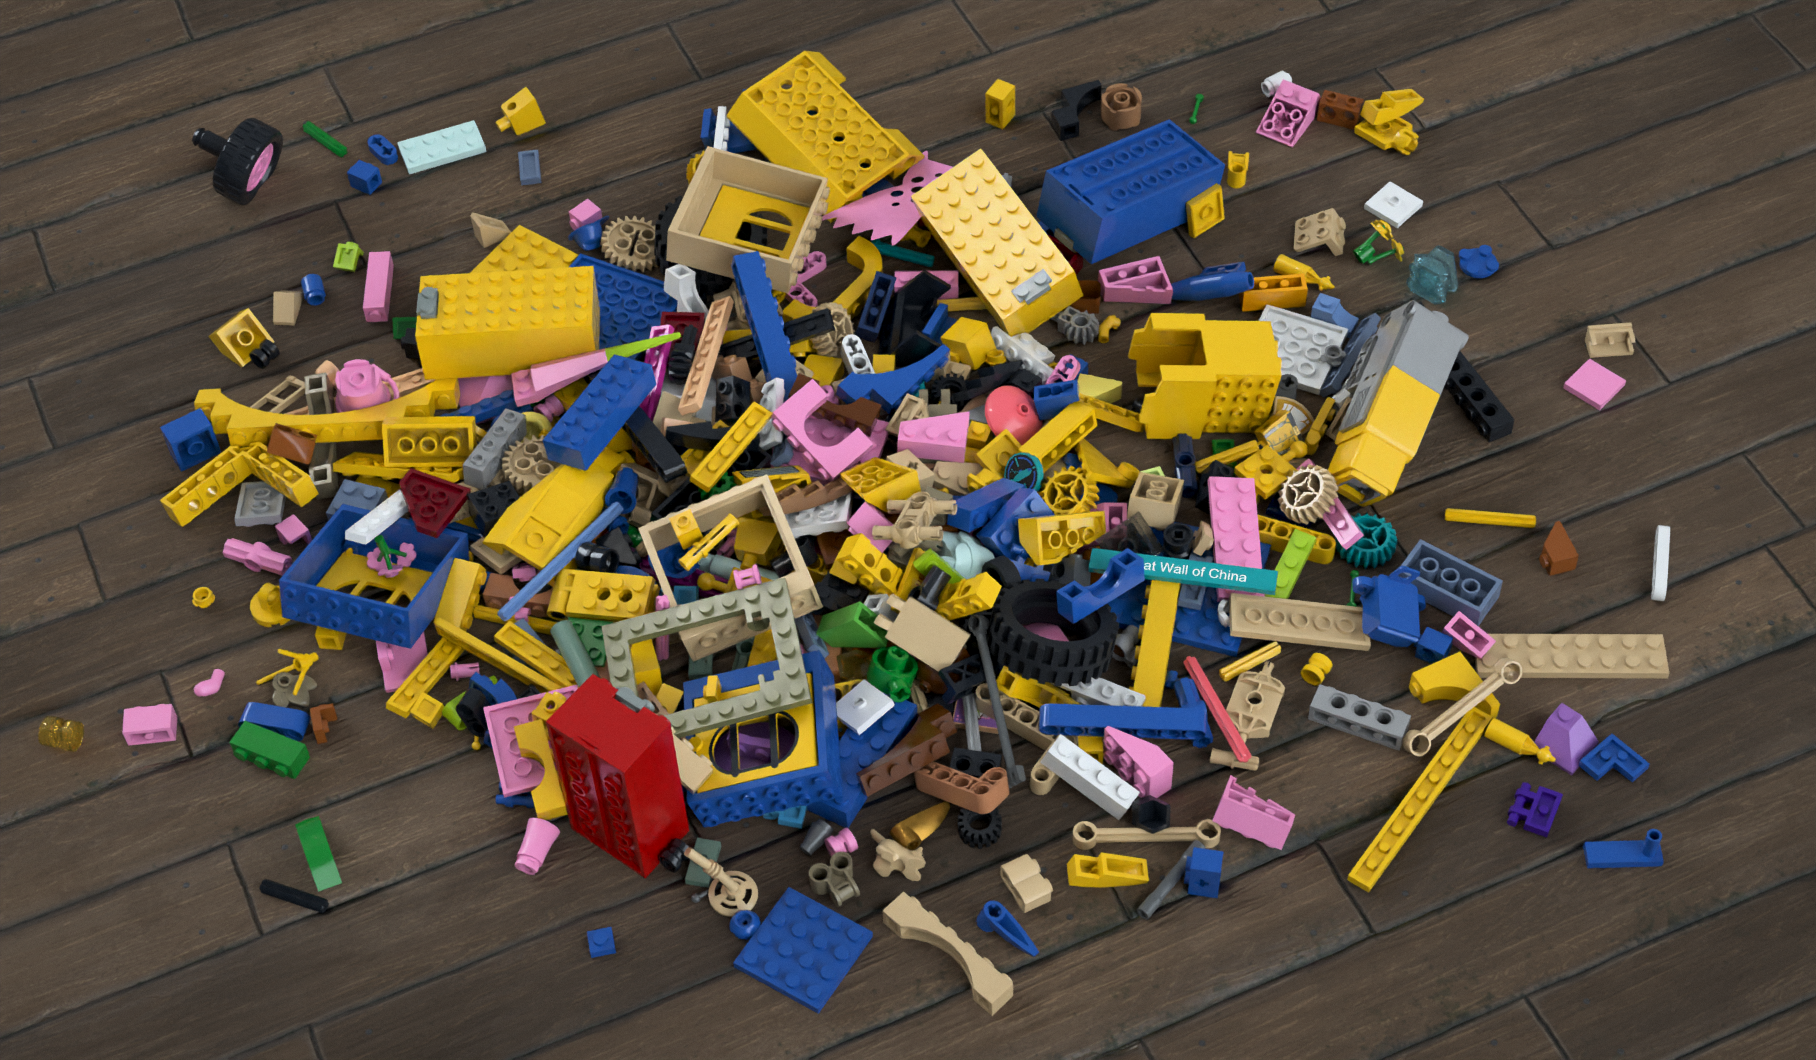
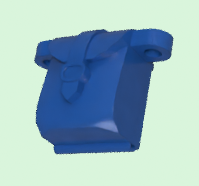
[1352,566,1426,647]

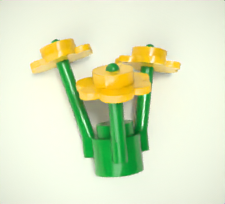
[1353,220,1404,265]

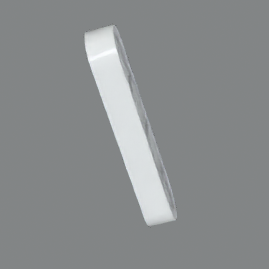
[1651,525,1670,601]

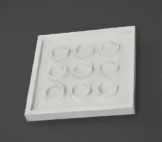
[1259,304,1348,395]

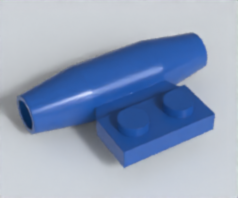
[1171,261,1254,301]

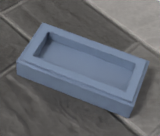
[518,150,542,185]

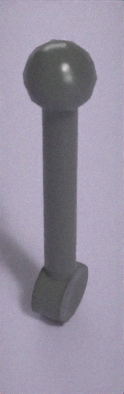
[691,876,737,903]

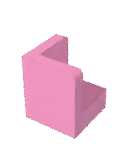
[275,514,312,545]

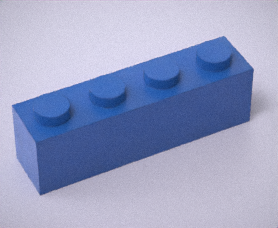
[947,478,1026,532]

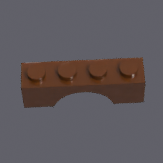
[788,373,881,436]

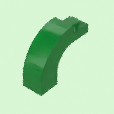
[295,816,342,892]

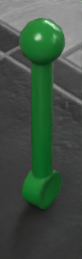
[1189,94,1204,124]
[1347,570,1359,607]

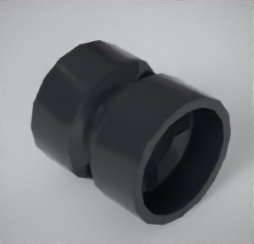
[1162,523,1193,560]
[575,542,619,573]

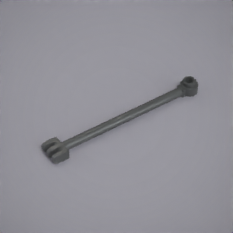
[968,614,1026,789]

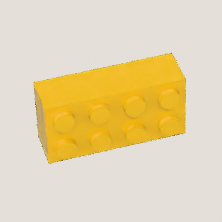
[382,416,477,467]

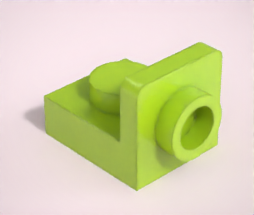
[333,242,364,272]

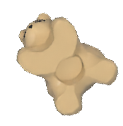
[870,829,926,881]

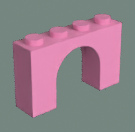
[771,379,873,482]

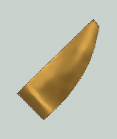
[890,801,950,851]

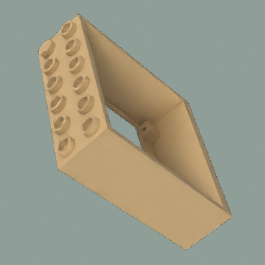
[638,475,823,662]

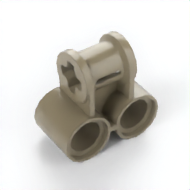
[809,852,860,907]

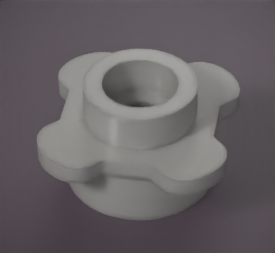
[1320,345,1346,367]

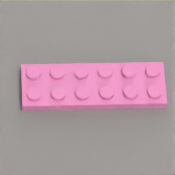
[1208,477,1265,602]

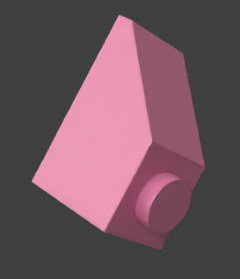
[1442,611,1496,659]

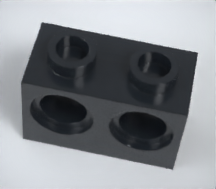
[715,376,750,427]
[950,747,1002,778]

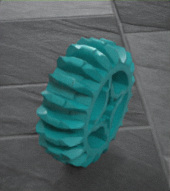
[1335,512,1397,569]

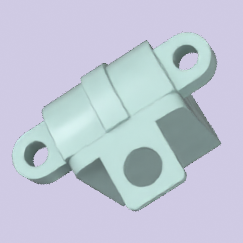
[924,531,995,580]

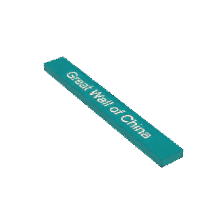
[1089,548,1278,595]

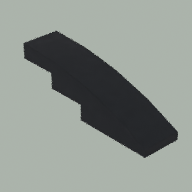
[952,359,1023,402]
[665,421,761,451]

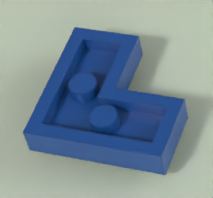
[1578,734,1650,782]

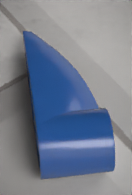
[976,901,1039,957]

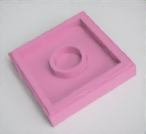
[1563,359,1626,410]

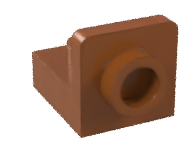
[310,703,337,744]

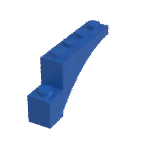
[836,344,950,414]

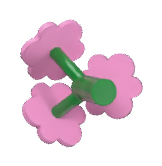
[367,535,416,578]

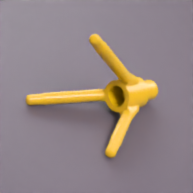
[256,649,319,696]

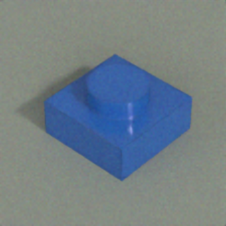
[587,927,616,958]

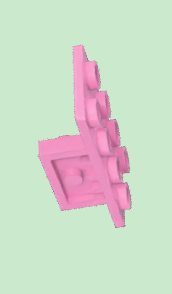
[376,632,428,693]

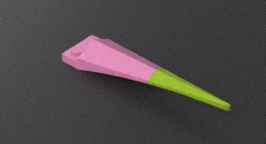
[511,332,681,407]

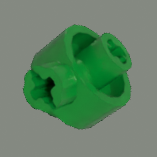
[866,646,918,702]

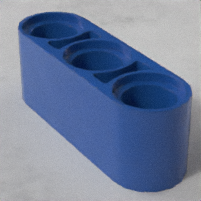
[238,702,311,741]

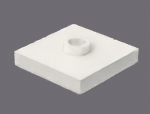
[1364,182,1423,228]
[836,680,895,735]

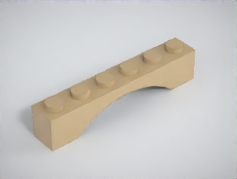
[882,892,1013,1016]

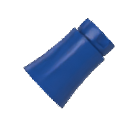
[605,467,638,514]

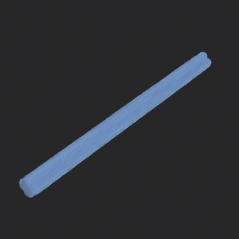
[498,502,623,621]

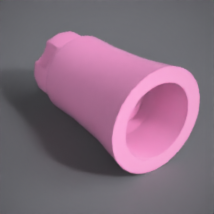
[515,818,560,875]

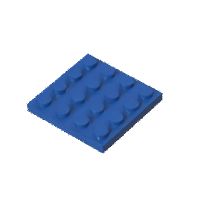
[733,887,873,1014]

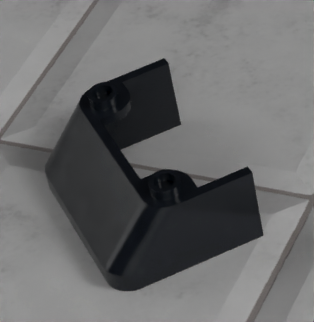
[878,269,951,366]

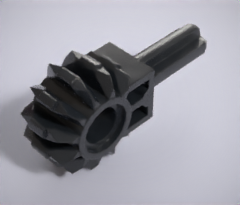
[668,324,698,385]

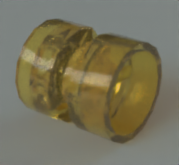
[38,715,84,752]

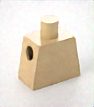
[653,391,706,430]

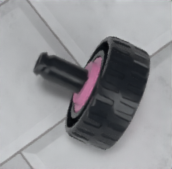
[192,118,283,205]

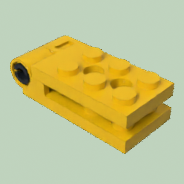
[547,569,660,623]

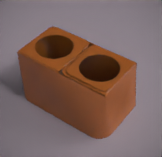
[1062,280,1101,314]
[265,423,317,464]

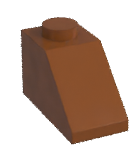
[1539,521,1579,576]

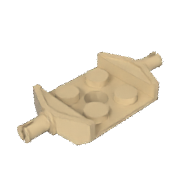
[1226,661,1285,743]

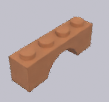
[483,573,553,618]

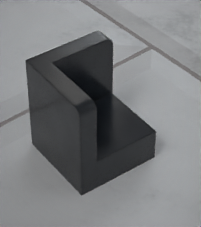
[1132,795,1171,834]

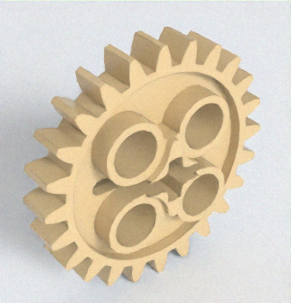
[600,216,659,273]
[502,435,561,493]

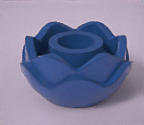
[729,910,761,939]

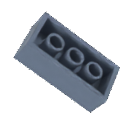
[1398,539,1503,626]

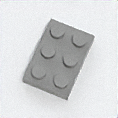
[235,481,286,527]

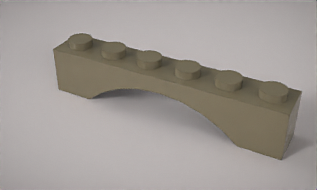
[304,373,339,500]

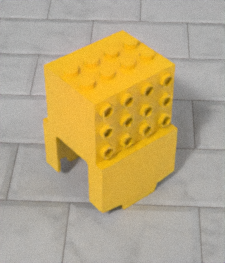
[1128,313,1282,439]

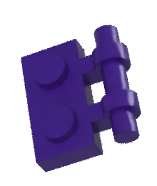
[1507,782,1563,838]

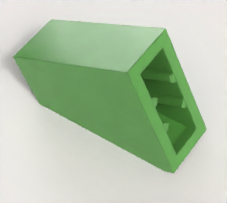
[816,601,889,648]

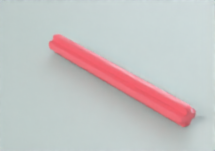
[1183,656,1251,763]

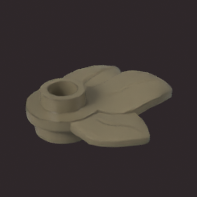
[272,672,317,708]

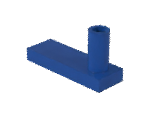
[1583,829,1664,868]

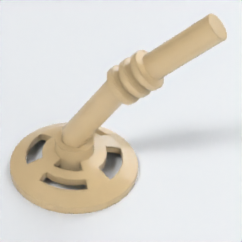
[684,847,758,917]

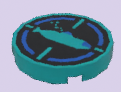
[1004,452,1044,492]

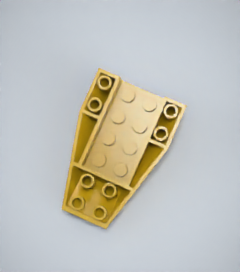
[482,463,615,587]

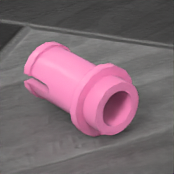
[450,662,480,681]

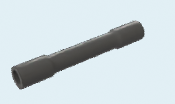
[1136,840,1206,920]

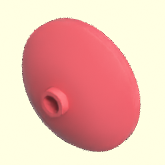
[985,386,1043,445]

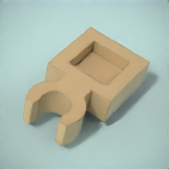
[1192,521,1214,556]

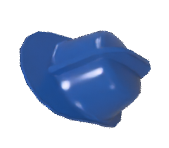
[568,216,609,251]
[648,542,700,578]

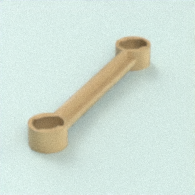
[1403,658,1522,756]
[1073,819,1221,850]

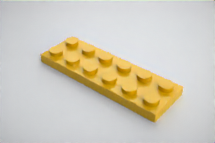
[333,452,464,483]

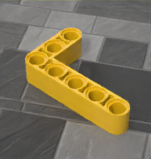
[1255,491,1336,564]

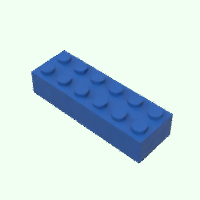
[543,354,656,471]
[807,693,918,828]

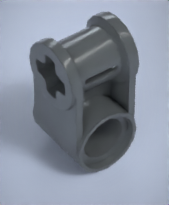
[1270,374,1298,413]

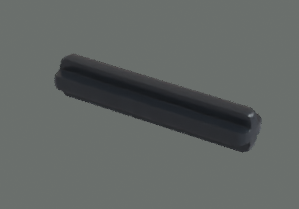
[259,879,329,913]

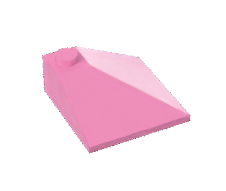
[458,375,513,424]

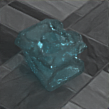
[1407,245,1458,305]

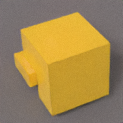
[940,317,997,370]

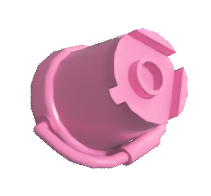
[335,359,399,413]

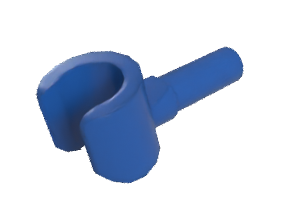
[1164,671,1179,689]

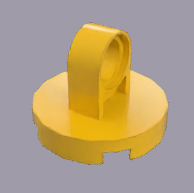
[250,583,291,627]

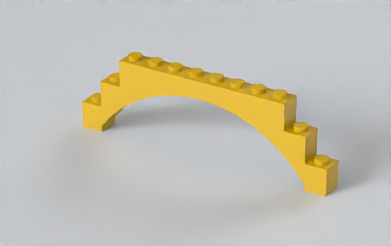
[194,378,460,447]

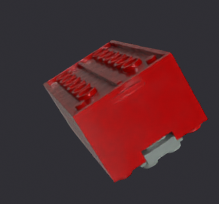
[546,674,689,879]

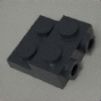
[812,571,869,617]

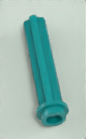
[871,239,935,267]

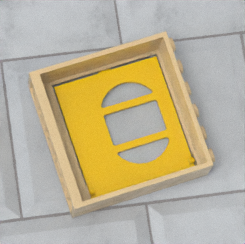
[666,146,830,293]

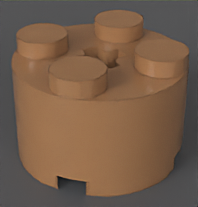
[1101,83,1142,131]

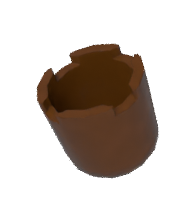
[915,647,972,695]

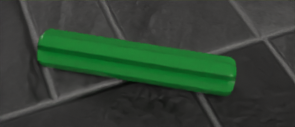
[302,121,348,157]

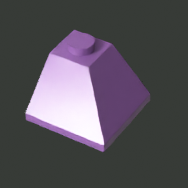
[1534,703,1599,776]

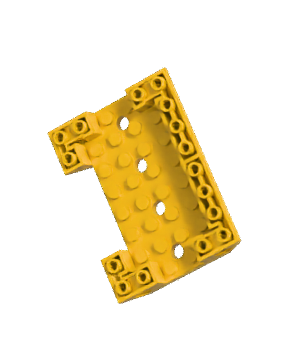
[727,51,925,223]

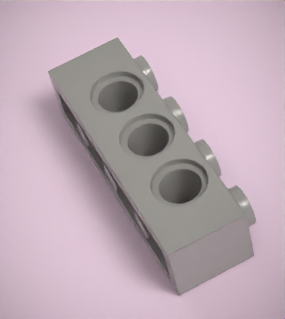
[463,409,527,490]
[1308,684,1411,751]

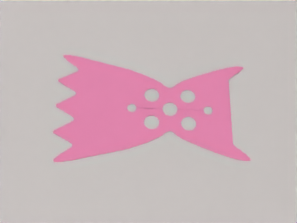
[822,151,953,245]

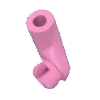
[194,669,225,697]

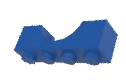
[1056,548,1145,624]

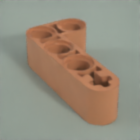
[913,761,1010,814]

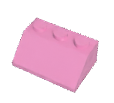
[894,270,959,300]

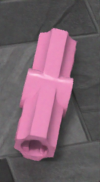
[223,538,293,576]

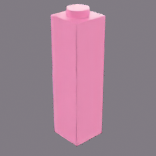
[363,251,394,322]

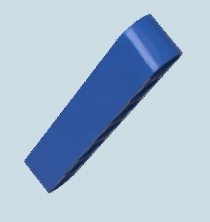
[1039,704,1206,740]

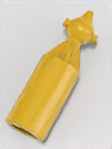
[1273,254,1335,291]
[1484,718,1556,765]

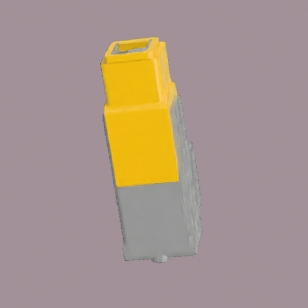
[1328,300,1469,507]

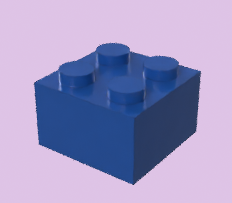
[160,408,221,472]

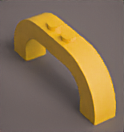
[782,236,883,323]

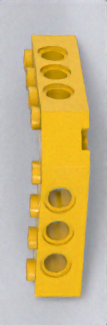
[160,441,319,527]
[836,533,1002,621]

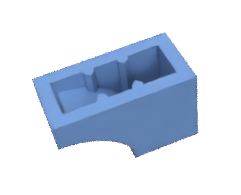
[1311,293,1359,338]

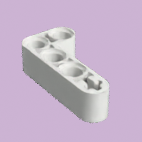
[840,334,896,416]

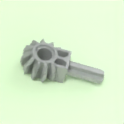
[1050,306,1099,345]

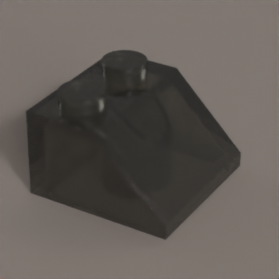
[1096,511,1164,556]

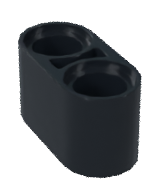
[456,688,491,737]

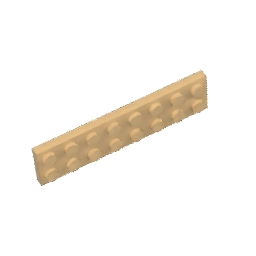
[1475,634,1669,679]

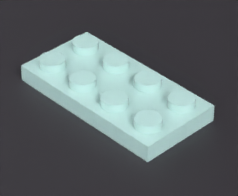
[397,120,486,174]

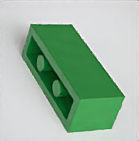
[229,721,310,779]

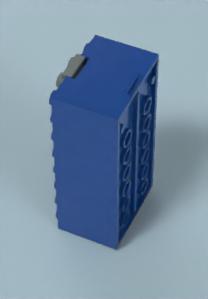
[1036,119,1225,264]

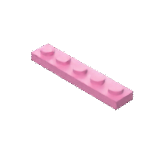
[1297,458,1364,550]

